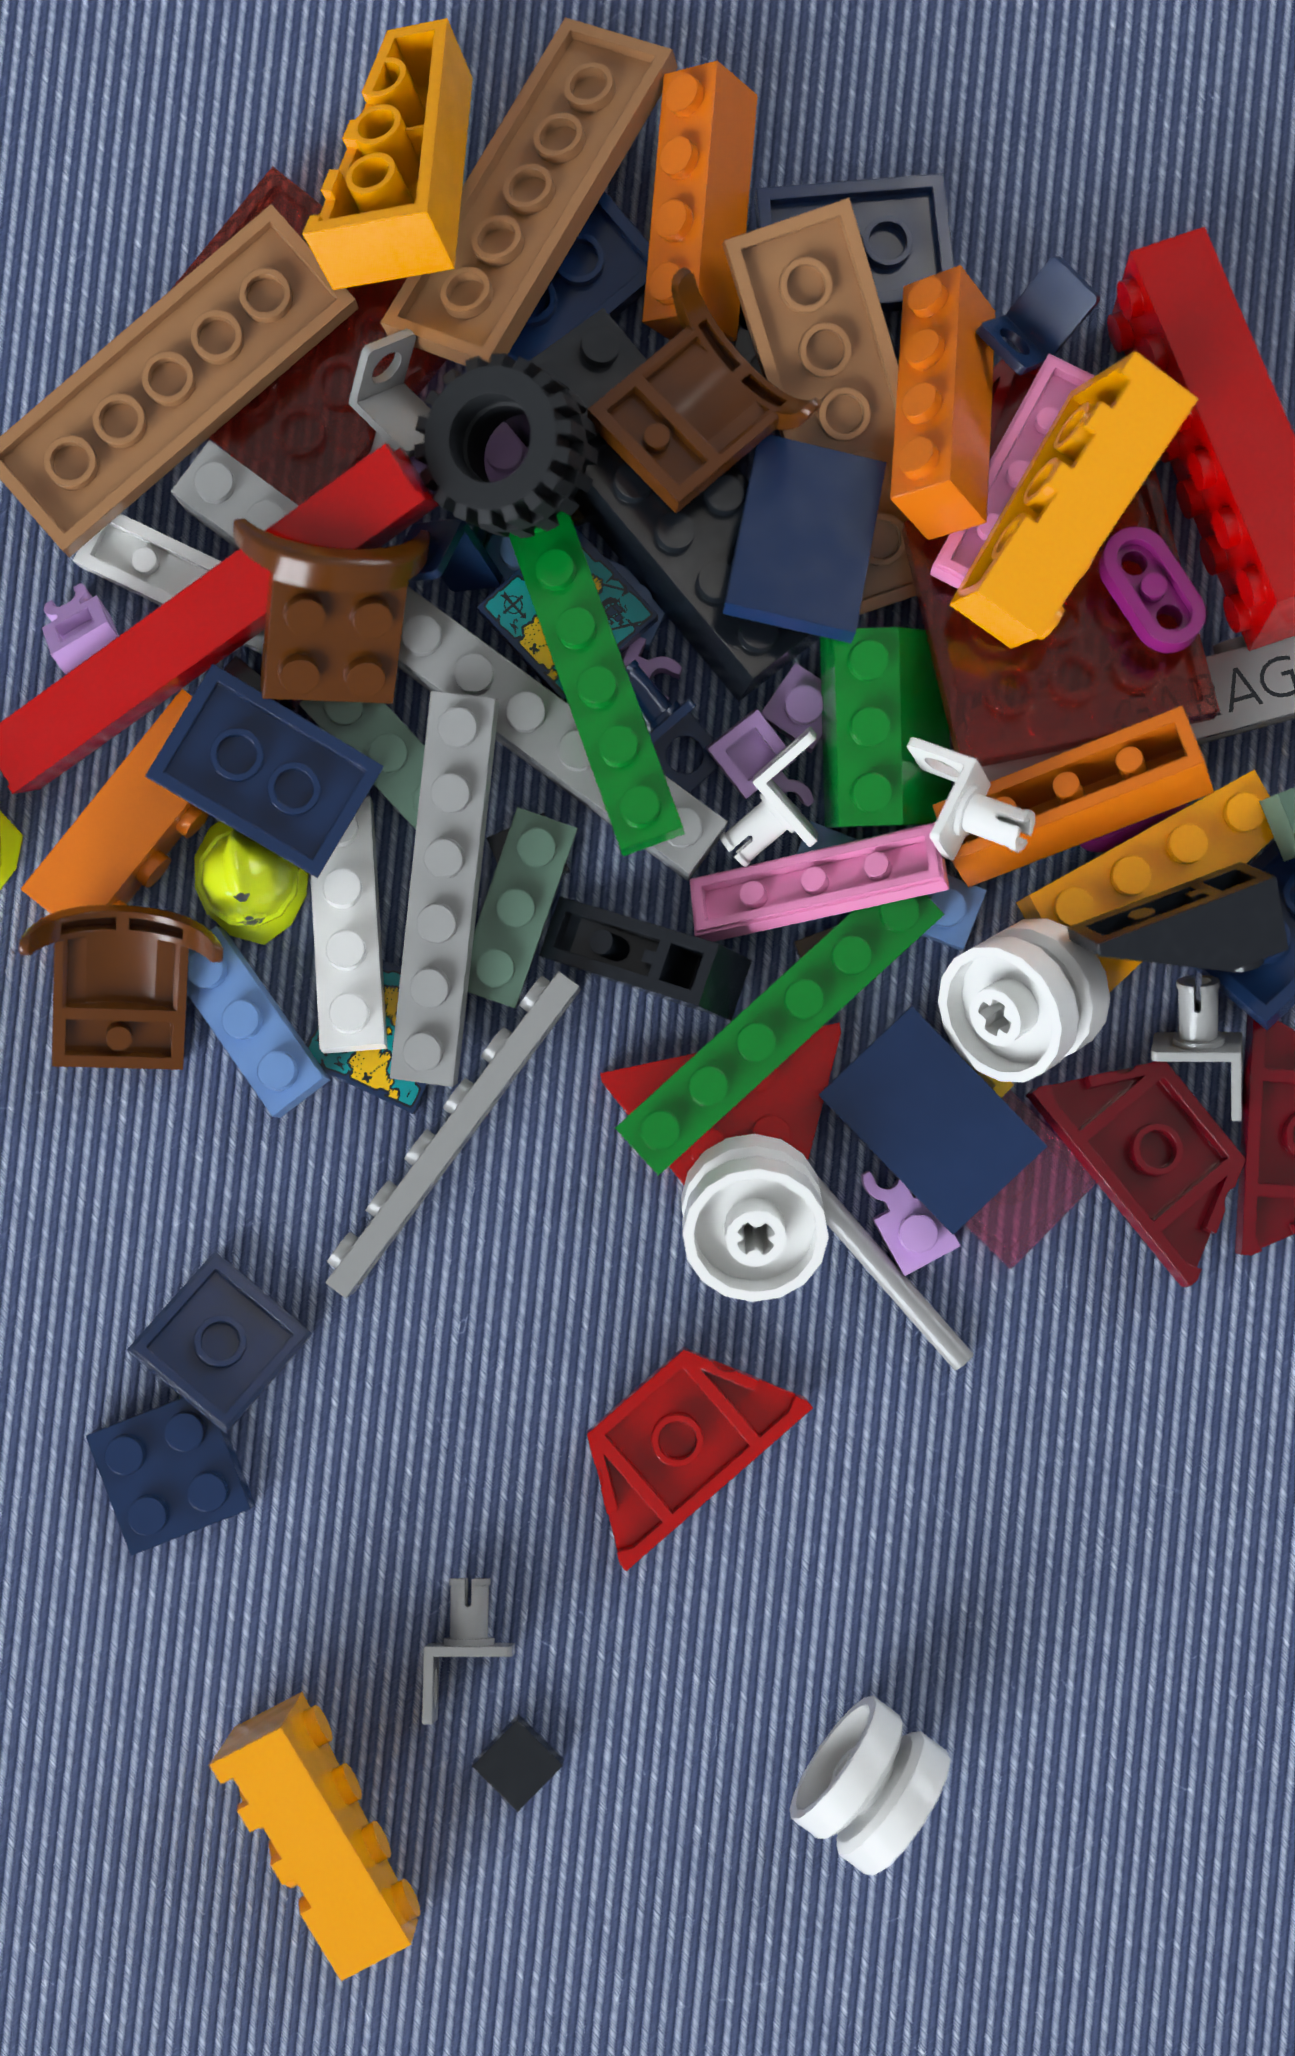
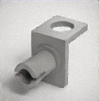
[348,328,431,458]
[1151,975,1243,1121]
[422,1578,515,1725]

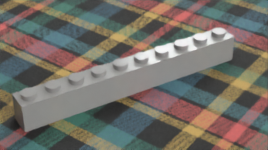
[171,440,728,881]

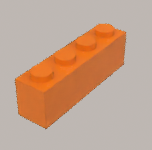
[642,60,758,342]
[890,265,996,540]
[21,689,209,914]
[932,706,1214,888]

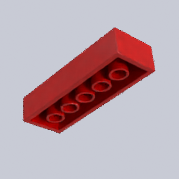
[1107,226,1295,651]

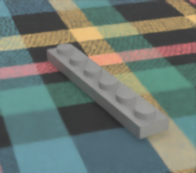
[390,691,500,1087]
[325,971,581,1298]

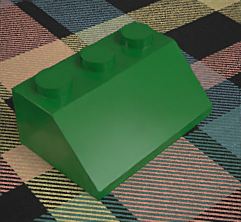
[820,627,951,828]

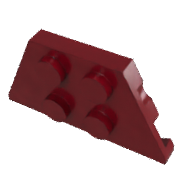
[1235,1014,1295,1256]
[1026,1061,1246,1287]

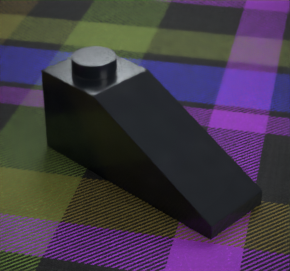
[1067,862,1289,972]
[539,896,752,1020]

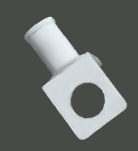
[719,727,818,867]
[907,737,1035,861]

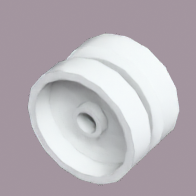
[938,918,1110,1082]
[681,1134,828,1302]
[789,1696,951,1875]

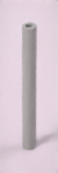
[818,1177,974,1371]

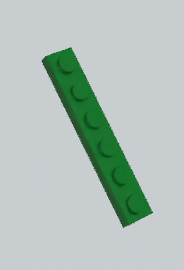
[509,511,685,856]
[615,895,945,1176]

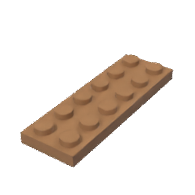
[380,17,678,366]
[722,198,949,615]
[0,204,359,558]

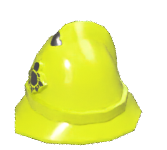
[194,821,309,945]

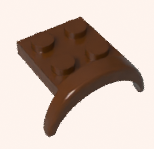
[587,267,820,514]
[233,518,430,704]
[19,905,223,1070]

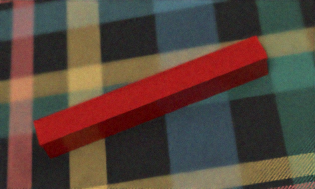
[0,443,439,794]

